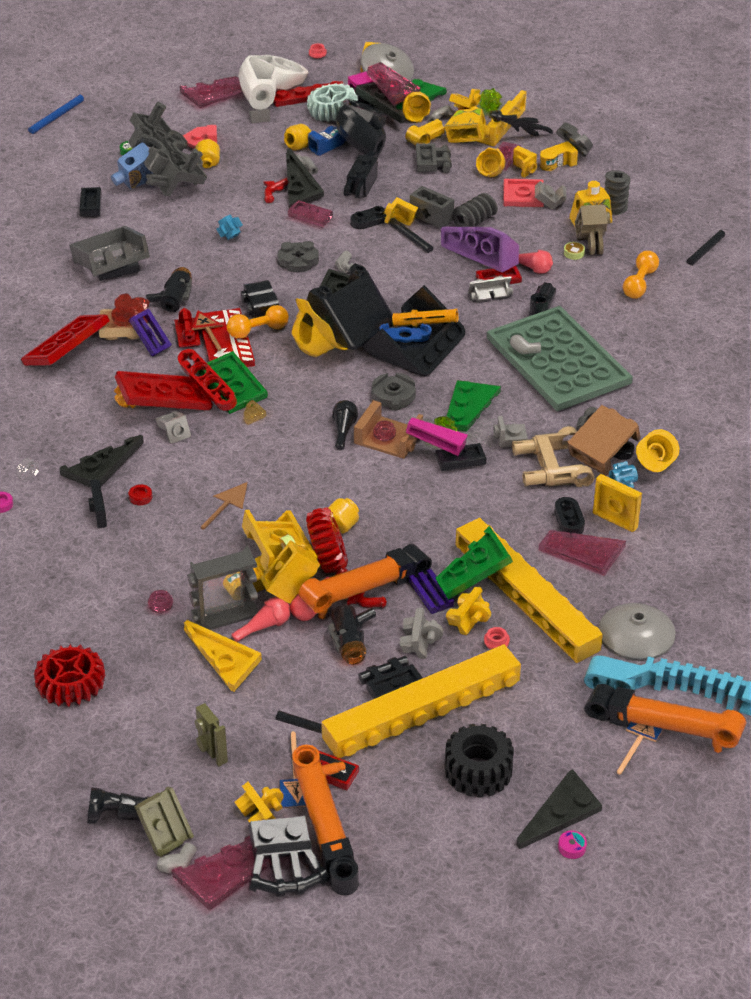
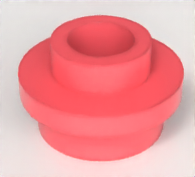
[309,43,327,59]
[484,627,510,649]

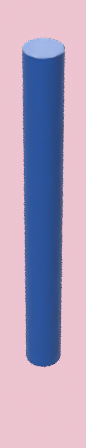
[28,95,84,134]

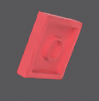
[504,179,544,207]

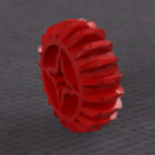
[306,507,348,573]
[34,643,106,707]

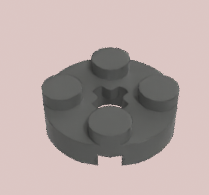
[556,122,593,156]
[277,241,319,272]
[371,373,416,410]

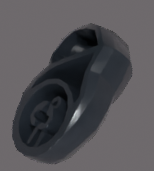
[336,99,387,158]

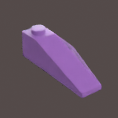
[441,227,519,272]

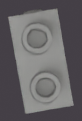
[467,276,513,302]

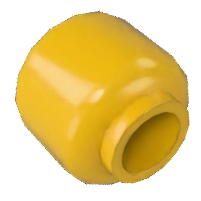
[284,124,311,151]
[195,139,220,168]
[328,498,359,533]

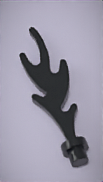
[489,110,553,136]

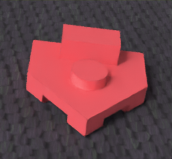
[183,125,217,149]

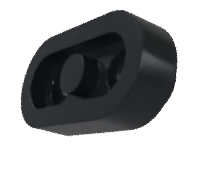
[350,206,386,229]
[554,497,585,536]

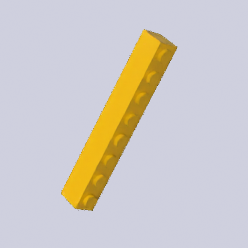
[456,518,603,663]
[322,644,521,758]

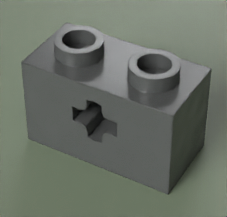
[410,186,454,228]

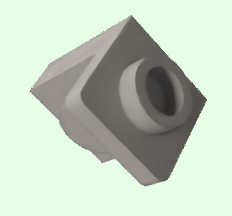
[535,181,566,209]
[155,411,191,444]
[493,416,528,447]

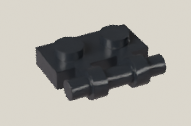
[358,656,423,699]

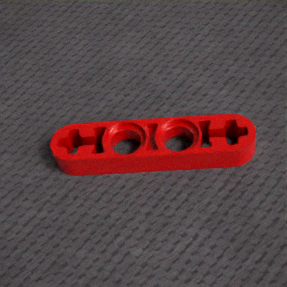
[178,349,237,411]

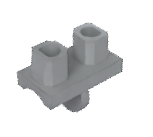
[400,608,443,659]

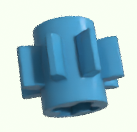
[216,214,243,240]
[609,461,638,488]

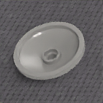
[361,43,414,88]
[599,603,675,661]

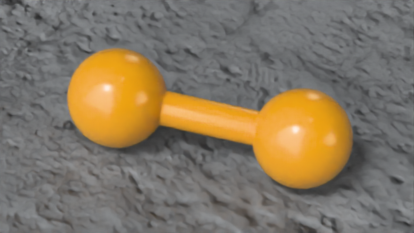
[623,250,659,299]
[227,305,289,339]

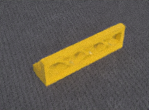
[477,90,527,147]

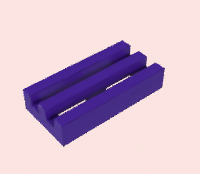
[129,309,172,357]
[409,569,454,614]

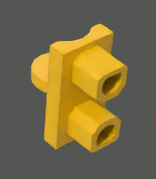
[446,587,491,635]
[234,781,284,823]

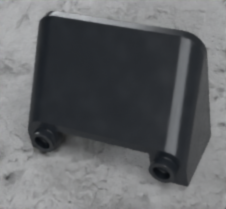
[302,263,393,350]
[363,285,465,376]

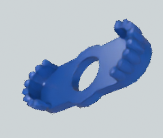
[379,323,432,343]

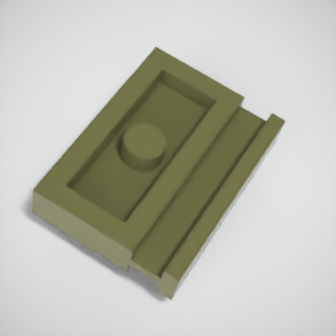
[194,703,228,766]
[134,786,194,857]

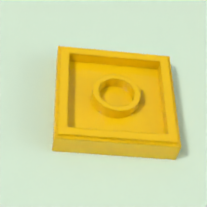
[593,474,642,532]

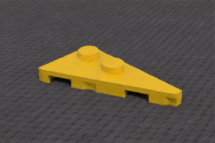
[184,620,262,692]

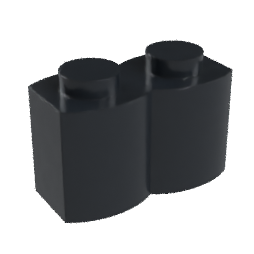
[241,280,279,318]

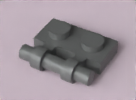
[416,143,452,173]

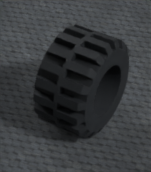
[445,724,514,797]

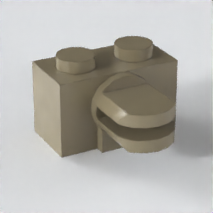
[575,205,610,255]

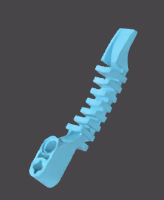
[584,655,751,716]

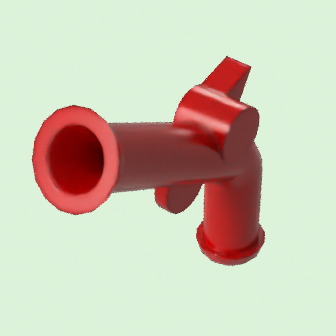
[263,177,288,203]
[335,568,387,608]

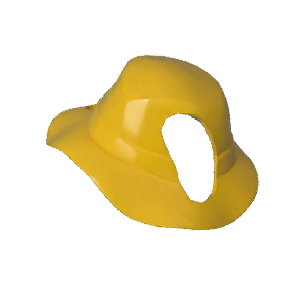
[291,298,348,358]

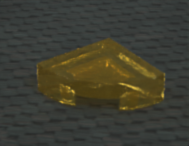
[244,400,266,425]

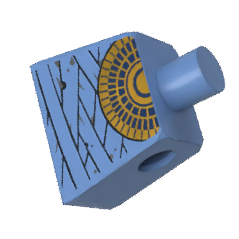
[111,142,154,189]

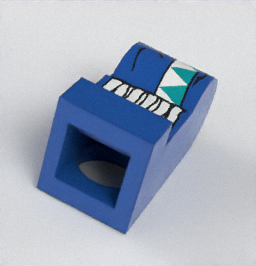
[308,126,345,156]

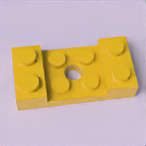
[242,510,317,572]

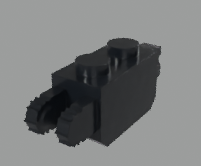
[343,151,378,198]

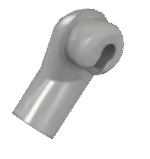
[428,105,455,122]
[296,154,318,175]
[335,251,353,274]
[510,335,541,354]
[157,843,197,873]

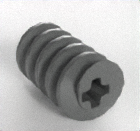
[604,170,631,215]
[453,193,498,227]

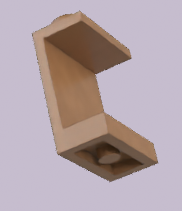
[354,400,423,459]
[567,405,641,476]

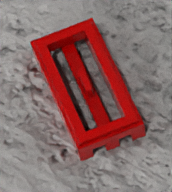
[476,265,522,284]

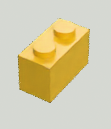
[260,540,320,604]

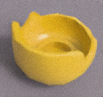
[402,92,431,123]
[476,147,505,177]

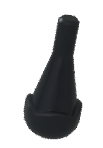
[332,400,358,450]

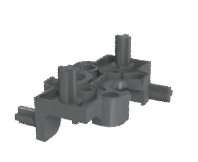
[129,102,207,196]

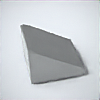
[249,109,270,123]

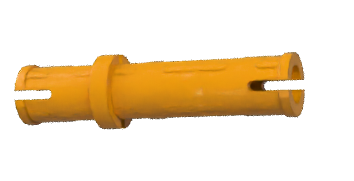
[392,308,459,327]

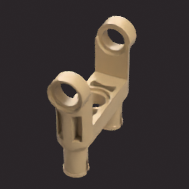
[512,426,595,487]

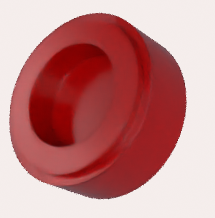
[128,484,153,506]

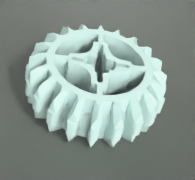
[307,83,358,122]

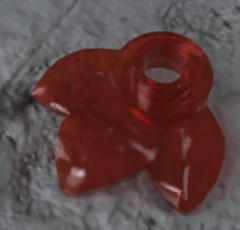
[111,293,149,327]

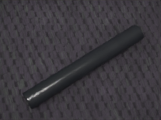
[389,218,433,253]
[687,230,725,266]
[276,710,322,734]

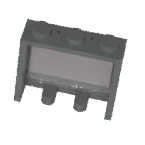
[69,226,150,277]
[187,545,259,630]

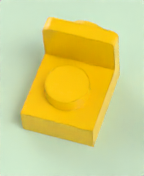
[513,146,537,178]

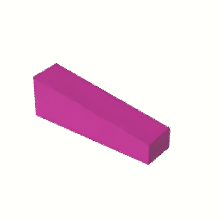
[406,417,468,456]

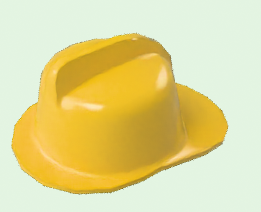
[636,429,680,472]

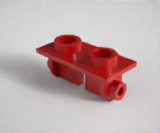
[174,308,201,348]

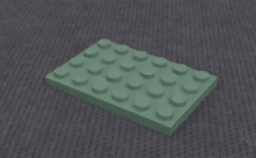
[487,306,633,411]

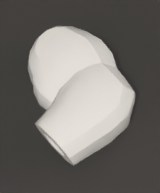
[238,55,308,110]

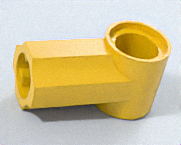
[405,119,445,146]

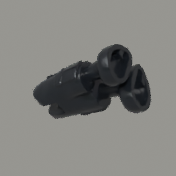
[87,787,150,824]

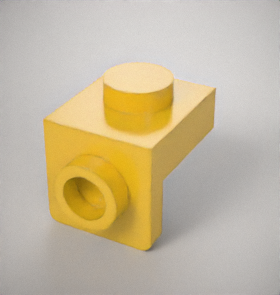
[449,89,481,109]
[384,197,418,226]

